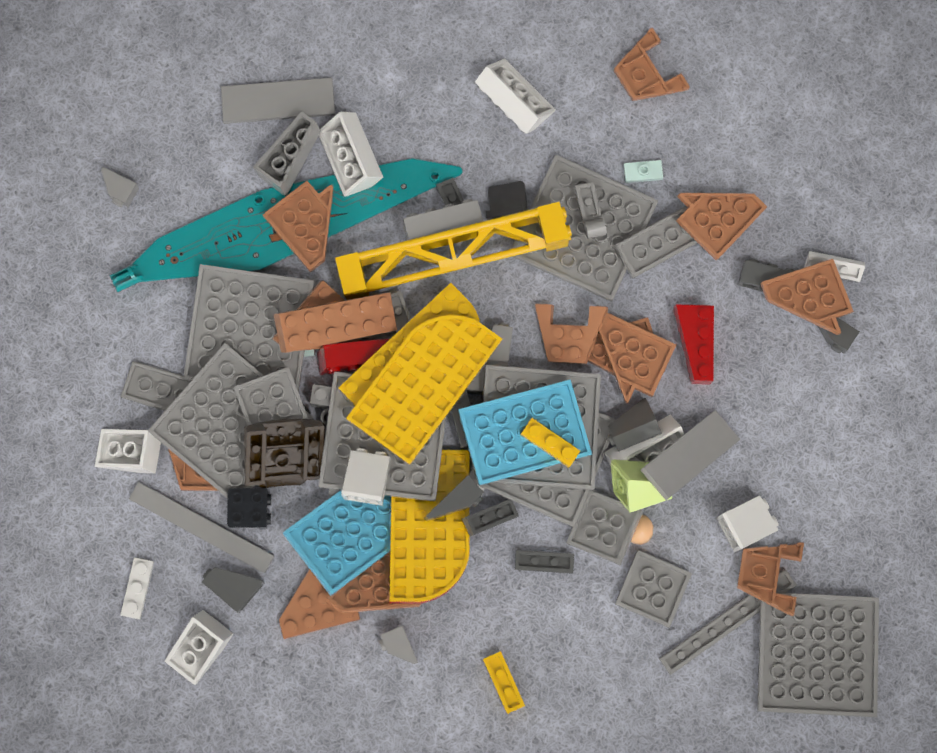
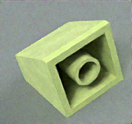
[611,459,672,513]

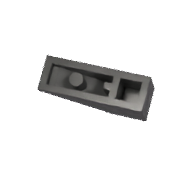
[817,318,860,354]
[424,476,484,521]

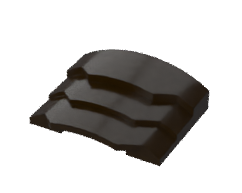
[244,419,324,488]

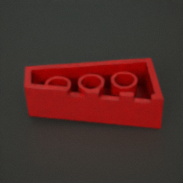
[673,304,714,385]
[317,338,391,375]

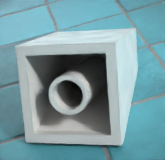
[341,448,391,506]
[716,496,779,553]

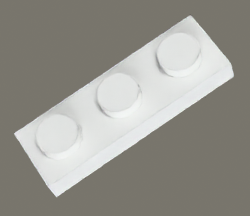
[804,251,865,282]
[121,558,154,620]

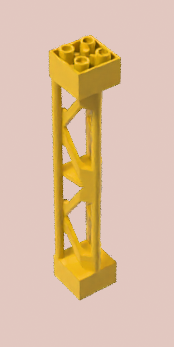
[335,201,572,300]

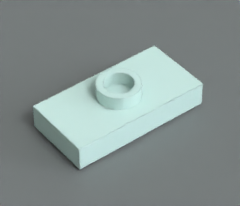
[624,160,663,183]

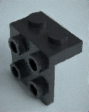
[486,181,528,220]
[227,488,272,530]

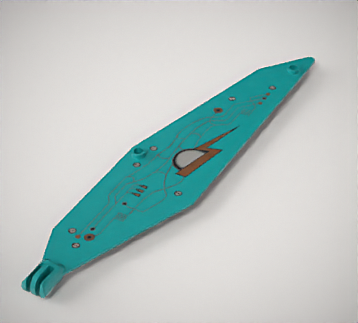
[110,159,463,292]

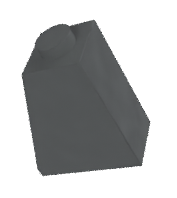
[608,398,662,451]
[202,567,265,613]

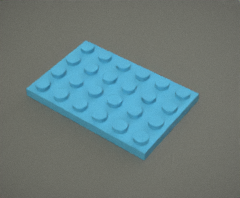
[458,380,592,486]
[283,490,391,596]

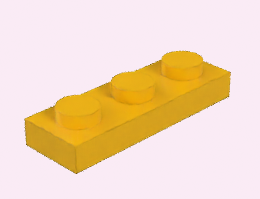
[520,418,580,468]
[483,651,525,714]

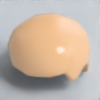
[631,514,653,545]

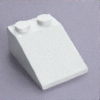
[95,429,161,474]
[165,610,234,685]

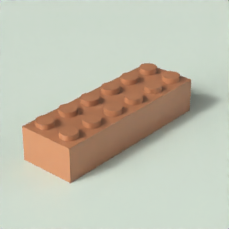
[274,292,397,353]

